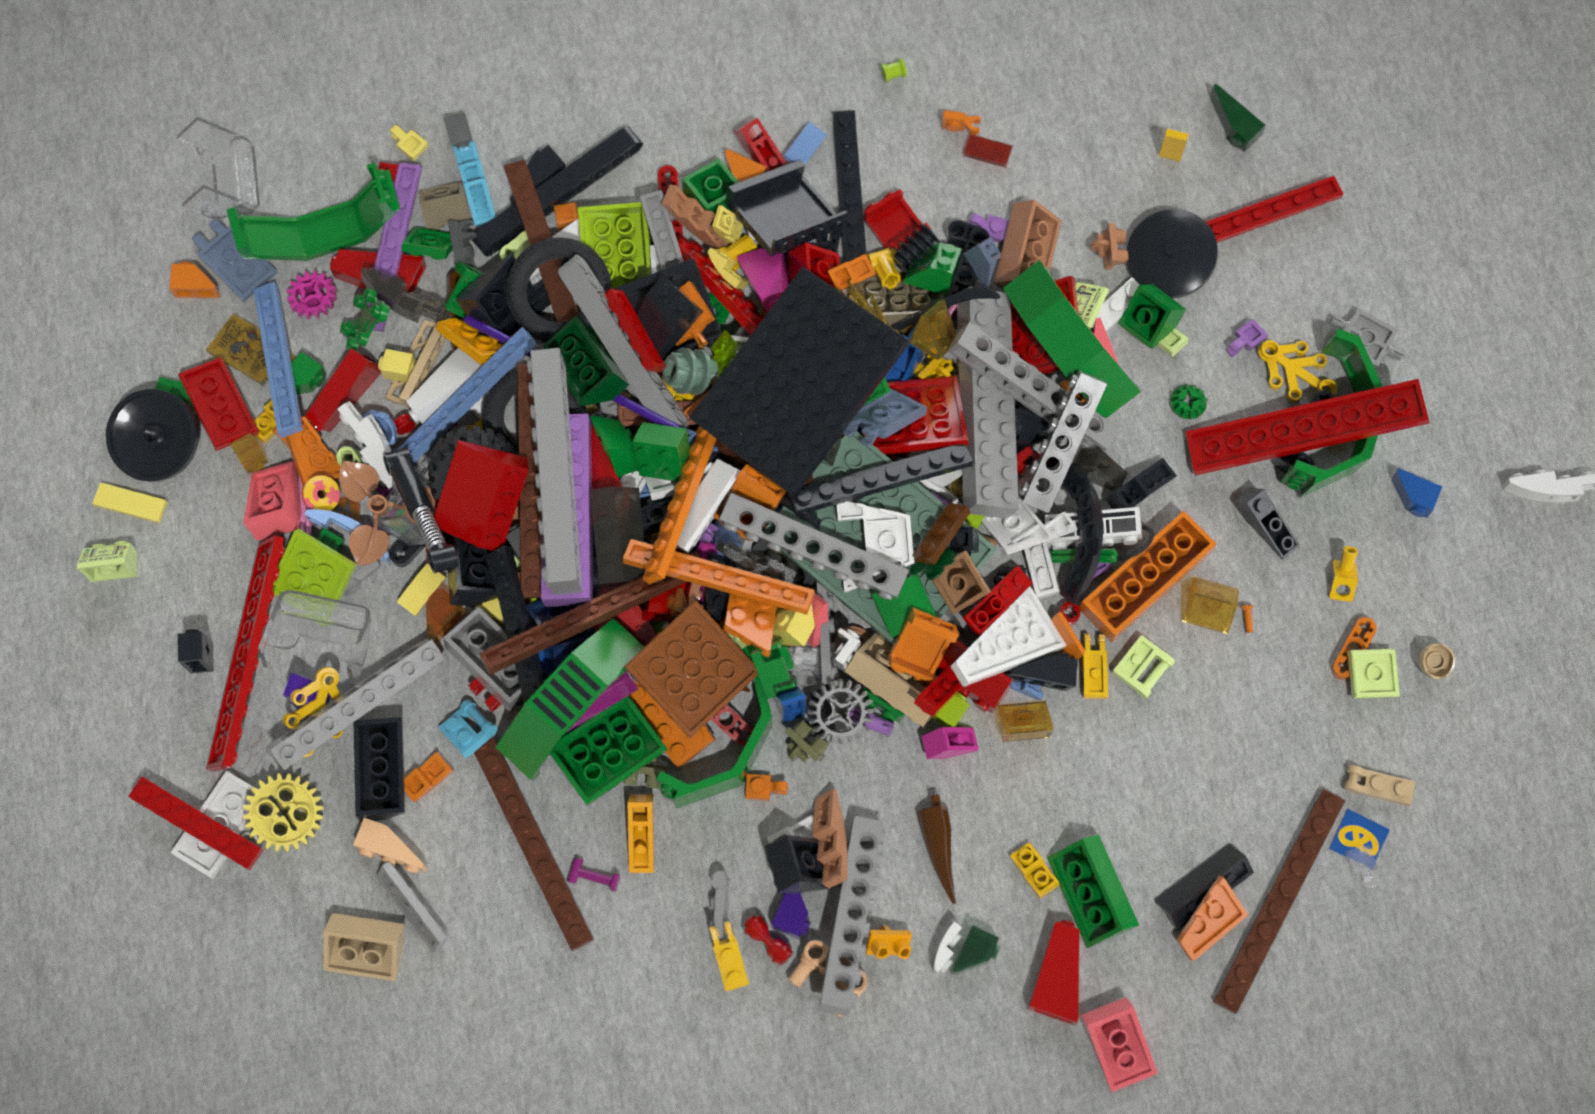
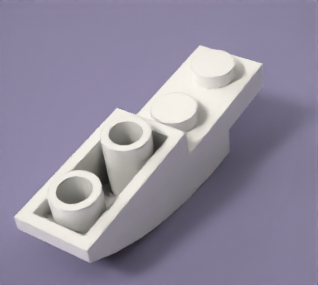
[338,401,395,489]
[1503,470,1595,503]

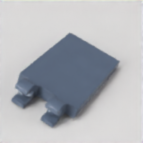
[191,218,278,303]
[842,389,927,447]

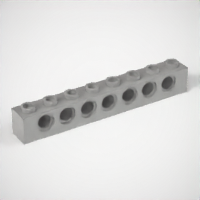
[948,322,1118,456]
[719,493,909,601]
[265,638,445,770]
[818,816,886,1016]

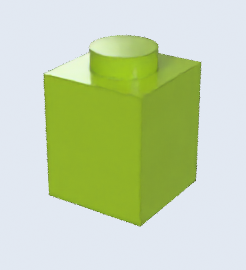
[933,693,970,727]

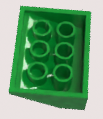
[550,696,667,806]

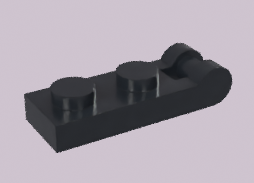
[704,552,733,621]

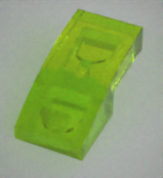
[711,330,737,380]

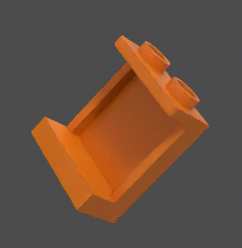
[714,464,786,542]
[888,608,959,683]

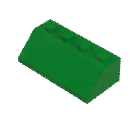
[1047,835,1139,948]

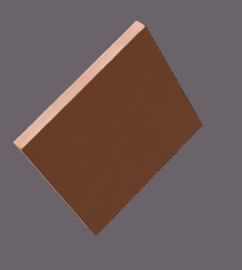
[623,600,758,738]

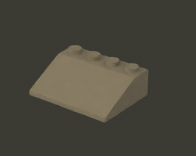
[851,272,946,336]

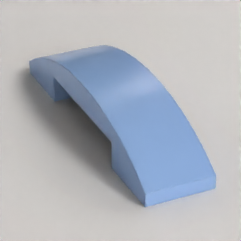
[304,509,390,564]

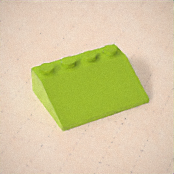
[578,202,652,289]

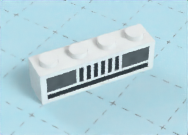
[1045,507,1143,550]

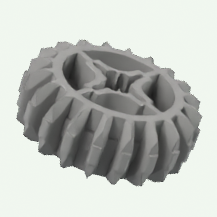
[808,679,873,744]

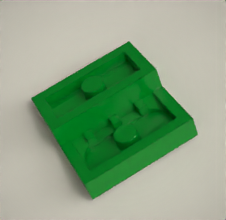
[872,574,938,638]

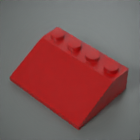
[434,440,529,551]

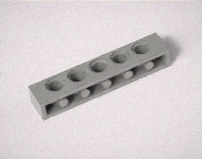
[1019,370,1107,513]

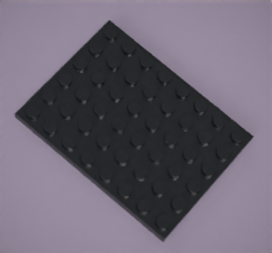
[689,267,911,497]

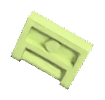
[1112,635,1175,699]

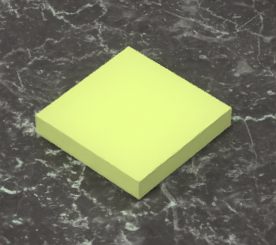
[1347,649,1400,699]

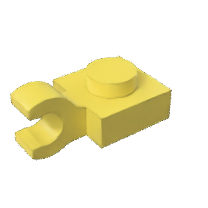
[389,124,429,162]

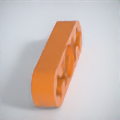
[1331,617,1377,680]

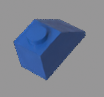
[1391,468,1443,518]

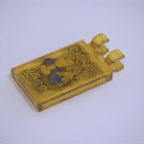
[206,314,295,386]

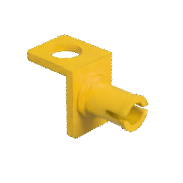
[1329,546,1359,602]

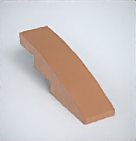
[662,185,728,249]
[812,789,848,889]

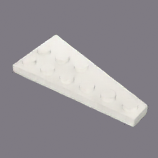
[951,587,1067,687]

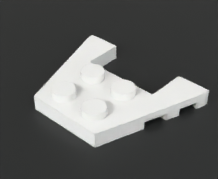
[981,469,1078,555]
[836,501,914,593]

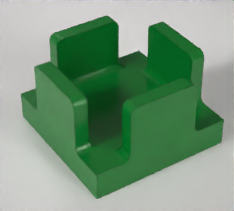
[751,637,798,699]

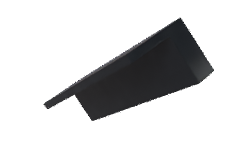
[1154,844,1254,930]

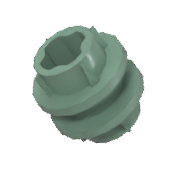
[662,348,719,396]

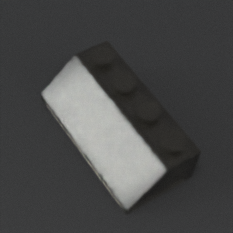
[590,487,645,587]

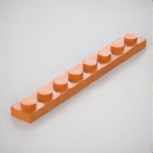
[642,426,716,584]
[623,539,815,615]

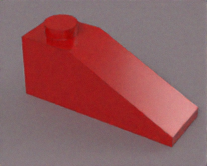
[733,117,787,172]

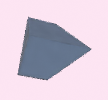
[964,237,1002,288]

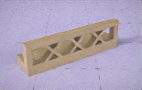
[385,319,446,409]

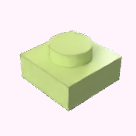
[1157,328,1188,357]

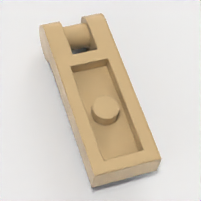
[1344,765,1415,807]

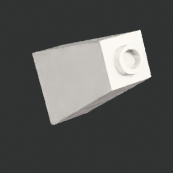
[406,348,483,424]

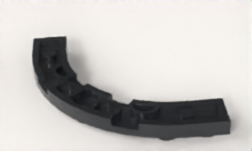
[1046,457,1103,606]

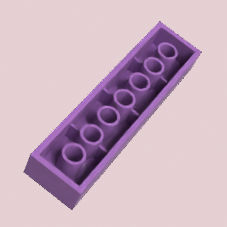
[541,414,593,607]

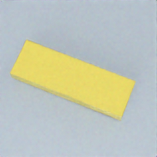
[92,482,168,524]

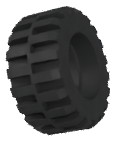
[428,426,516,503]

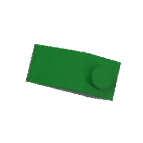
[291,352,327,395]

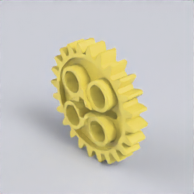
[242,773,323,853]

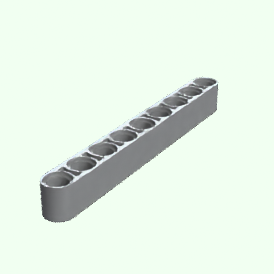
[558,255,688,428]

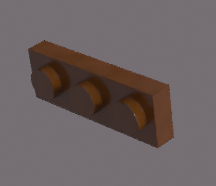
[912,503,971,565]

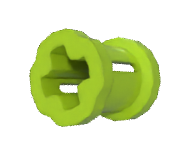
[880,58,907,83]

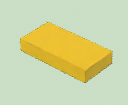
[1159,129,1189,162]

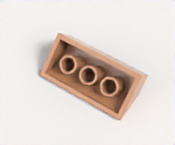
[994,199,1062,290]

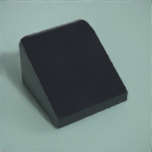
[950,527,979,553]

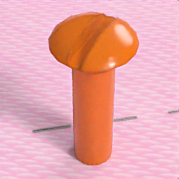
[1240,604,1254,633]

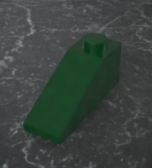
[1210,83,1266,152]

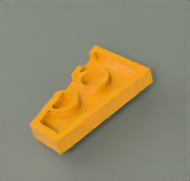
[436,318,503,364]

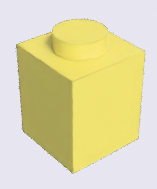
[378,349,416,383]

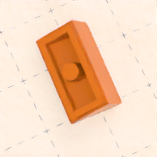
[1051,612,1085,660]

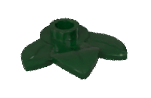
[911,547,955,580]

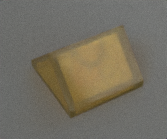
[910,299,957,360]
[1182,577,1239,634]
[998,701,1054,742]

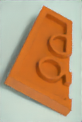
[285,416,341,486]
[1176,875,1248,961]

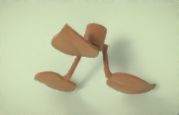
[340,461,436,566]

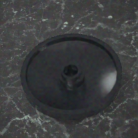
[1127,209,1218,299]
[106,389,199,482]

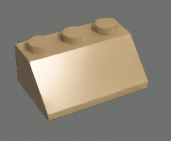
[323,913,405,981]

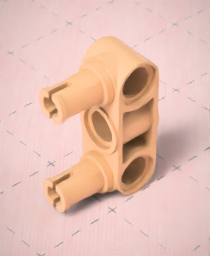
[788,940,867,1017]

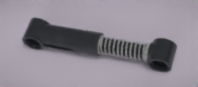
[383,447,459,574]

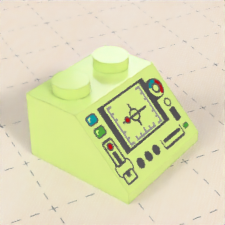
[1075,282,1109,329]
[77,541,138,582]

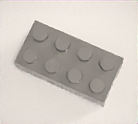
[443,607,545,713]

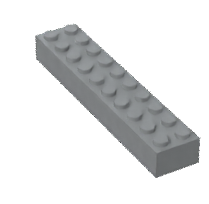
[957,286,1019,519]
[527,348,583,595]

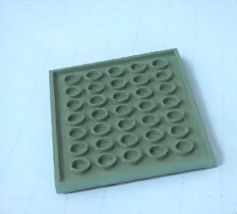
[763,431,997,645]

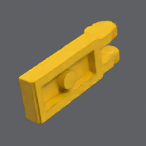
[1082,634,1108,699]
[709,921,749,992]

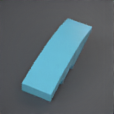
[453,141,496,226]

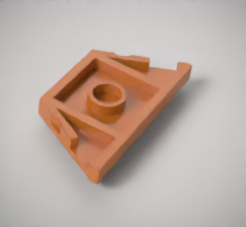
[724,579,779,657]

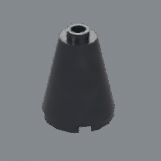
[1015,402,1065,448]

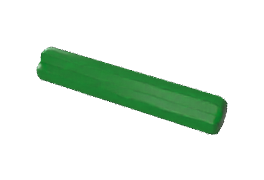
[1051,549,1118,563]

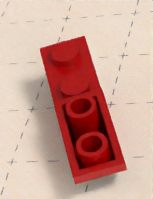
[963,565,1033,637]

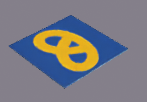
[1329,809,1390,870]

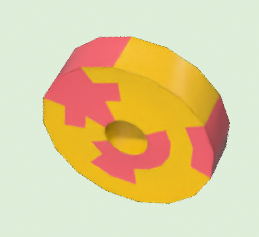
[301,475,340,511]

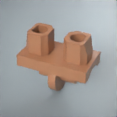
[1090,223,1128,270]

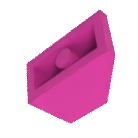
[921,727,979,759]

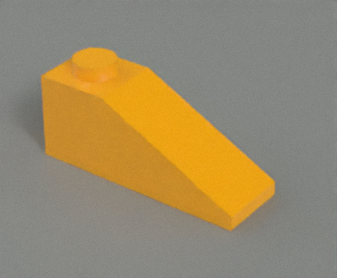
[628,794,654,873]

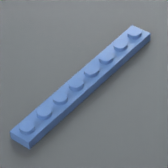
[253,281,303,438]
[397,327,536,465]

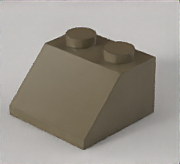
[419,180,470,230]

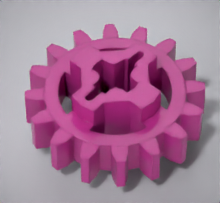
[286,271,337,320]

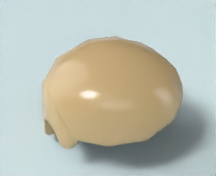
[1418,643,1456,679]

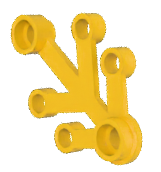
[1258,340,1338,403]
[283,667,343,757]

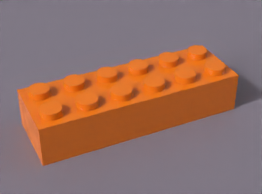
[1080,510,1217,643]

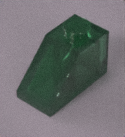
[951,925,1001,975]

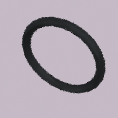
[1109,525,1154,560]

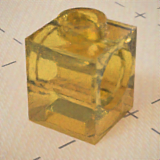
[230,433,269,474]

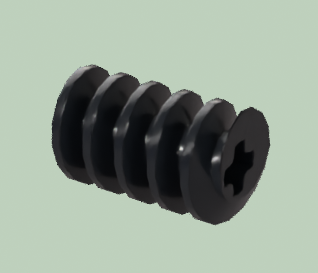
[891,224,940,274]

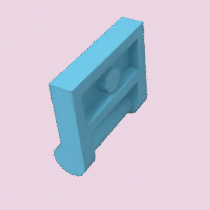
[438,699,497,759]

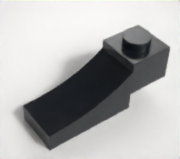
[1105,458,1177,509]

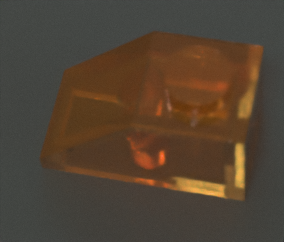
[426,588,466,645]

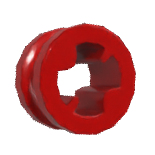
[394,413,416,435]
[1059,602,1081,625]

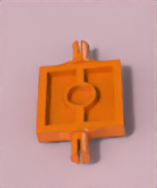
[676,281,715,348]

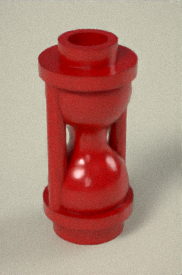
[743,915,794,966]

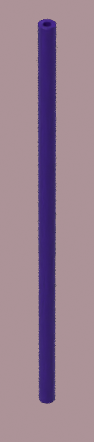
[464,315,681,428]

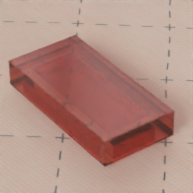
[964,134,1013,168]

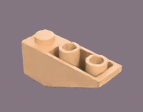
[353,818,427,874]

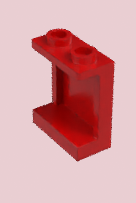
[864,189,932,250]

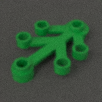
[340,288,389,350]

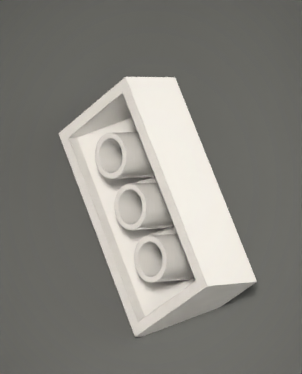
[676,459,740,555]

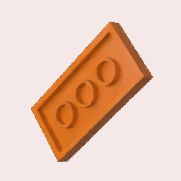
[628,681,717,768]

